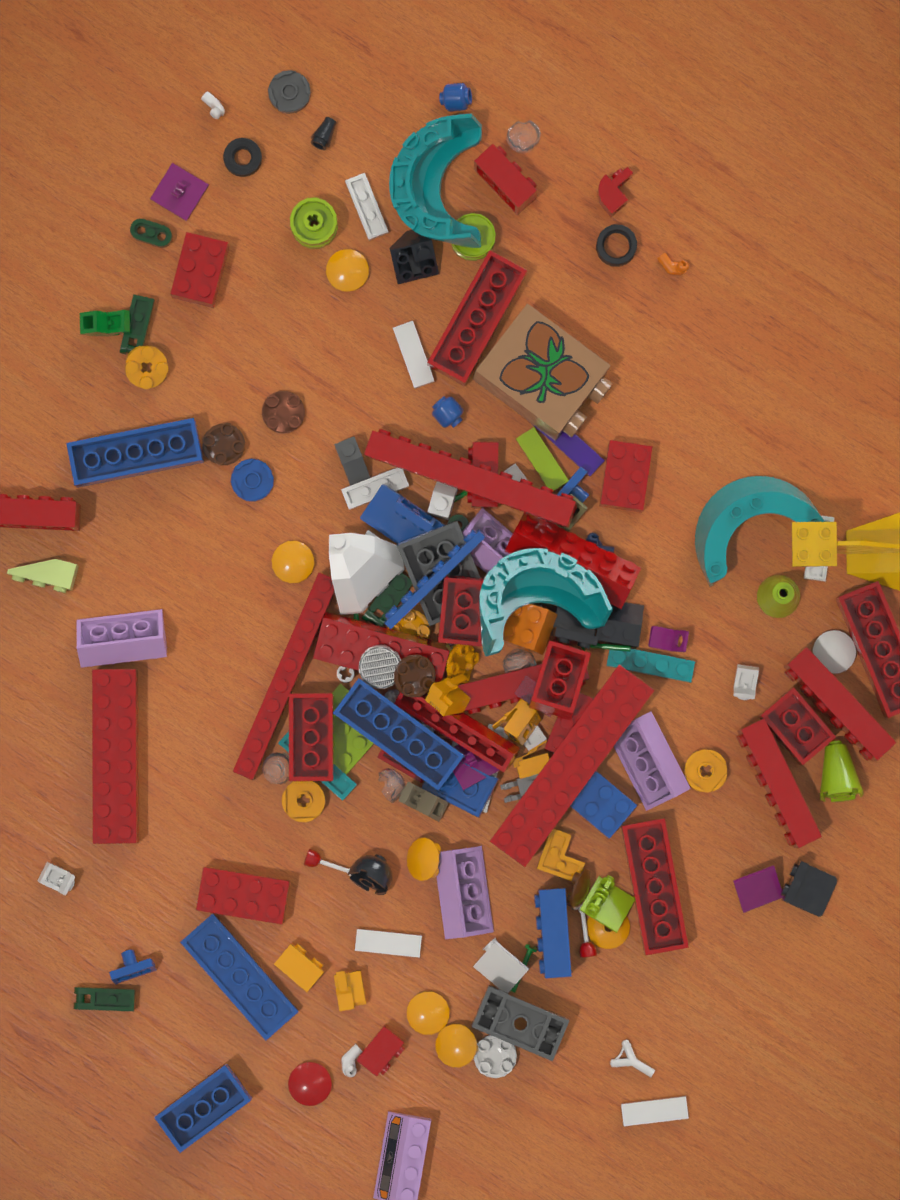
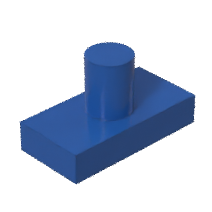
[557,467,589,503]
[109,950,157,984]

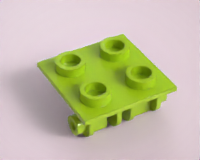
[580,875,634,933]

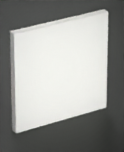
[473,941,529,993]

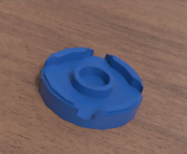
[231,459,274,502]

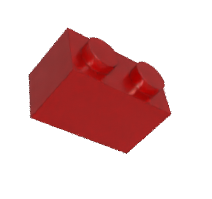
[356,1025,405,1077]

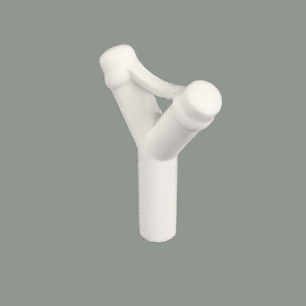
[610,1040,655,1077]

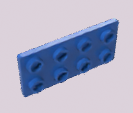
[360,484,445,544]

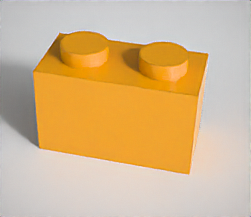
[274,943,325,992]

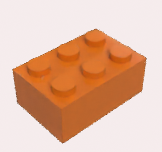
[503,604,557,655]

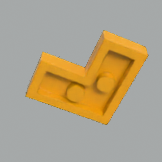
[537,829,585,881]

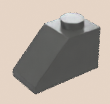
[334,437,370,486]

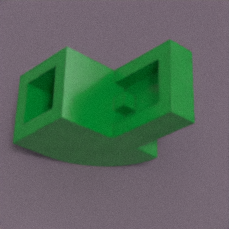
[79,310,130,336]

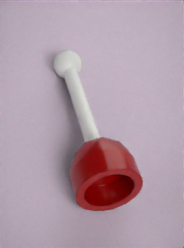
[304,849,351,876]
[578,905,597,958]

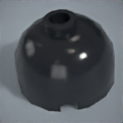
[348,854,392,895]

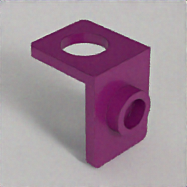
[648,626,689,652]

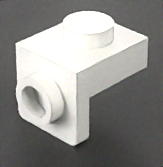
[733,664,759,700]
[37,862,75,896]

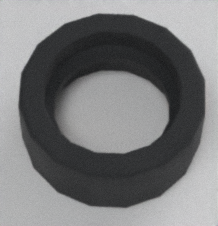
[596,224,637,267]

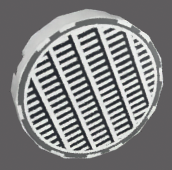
[359,645,401,688]

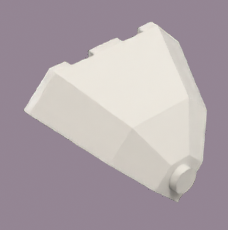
[329,533,405,615]

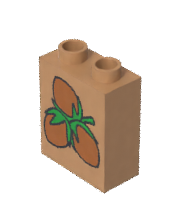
[473,303,613,441]

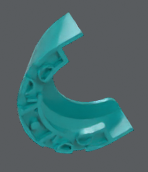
[389,113,482,248]
[695,476,825,587]
[479,548,613,657]

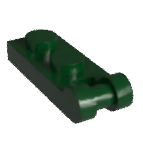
[120,294,155,355]
[362,573,413,627]
[73,987,135,1012]

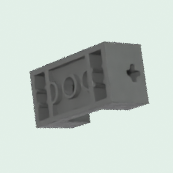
[471,985,569,1061]

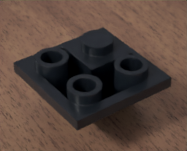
[389,230,439,284]

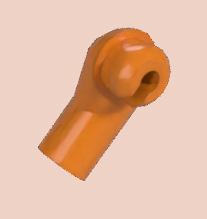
[657,253,689,275]

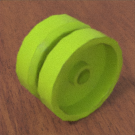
[290,198,338,249]

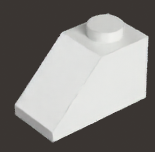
[428,482,458,520]

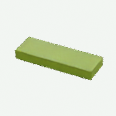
[516,427,569,491]

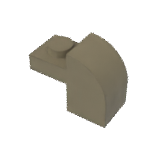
[398,782,449,822]

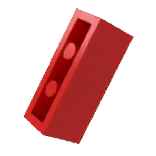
[467,442,499,509]

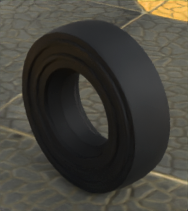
[223,138,262,177]

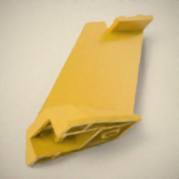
[792,513,900,591]

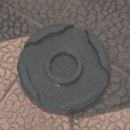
[268,70,311,114]

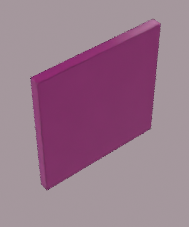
[150,163,209,221]
[453,744,500,791]
[733,865,783,913]

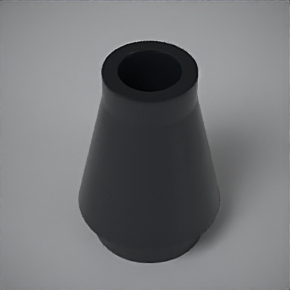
[310,117,337,150]

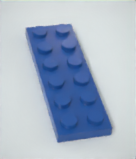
[385,529,485,629]
[180,913,299,1040]

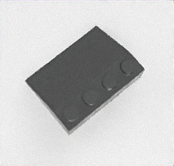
[397,521,481,626]

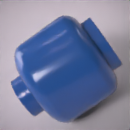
[439,83,472,112]
[432,396,464,428]

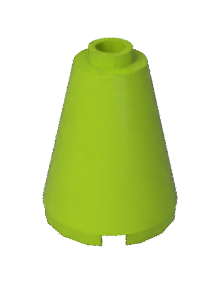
[757,575,800,618]
[820,741,864,802]

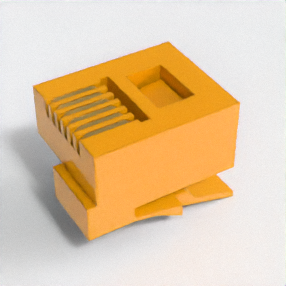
[425,674,471,716]
[492,699,541,746]
[513,740,549,779]
[334,970,367,1011]

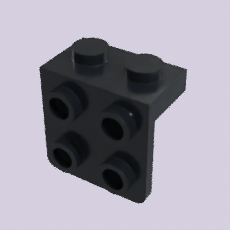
[550,606,598,649]
[780,861,837,917]

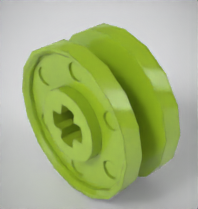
[451,213,496,261]

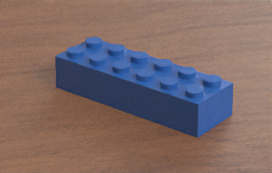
[66,418,204,488]
[333,678,464,791]

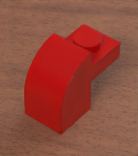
[597,167,633,217]

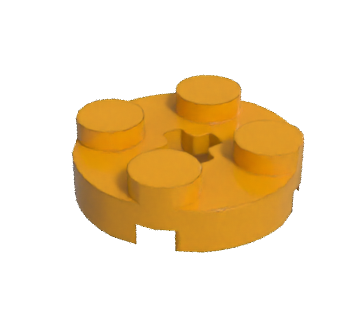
[125,345,168,389]
[684,749,727,793]
[282,781,325,822]

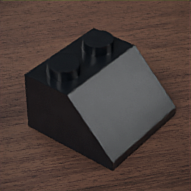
[595,602,644,648]

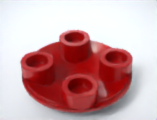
[288,1062,332,1106]

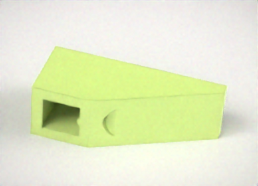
[7,559,79,593]

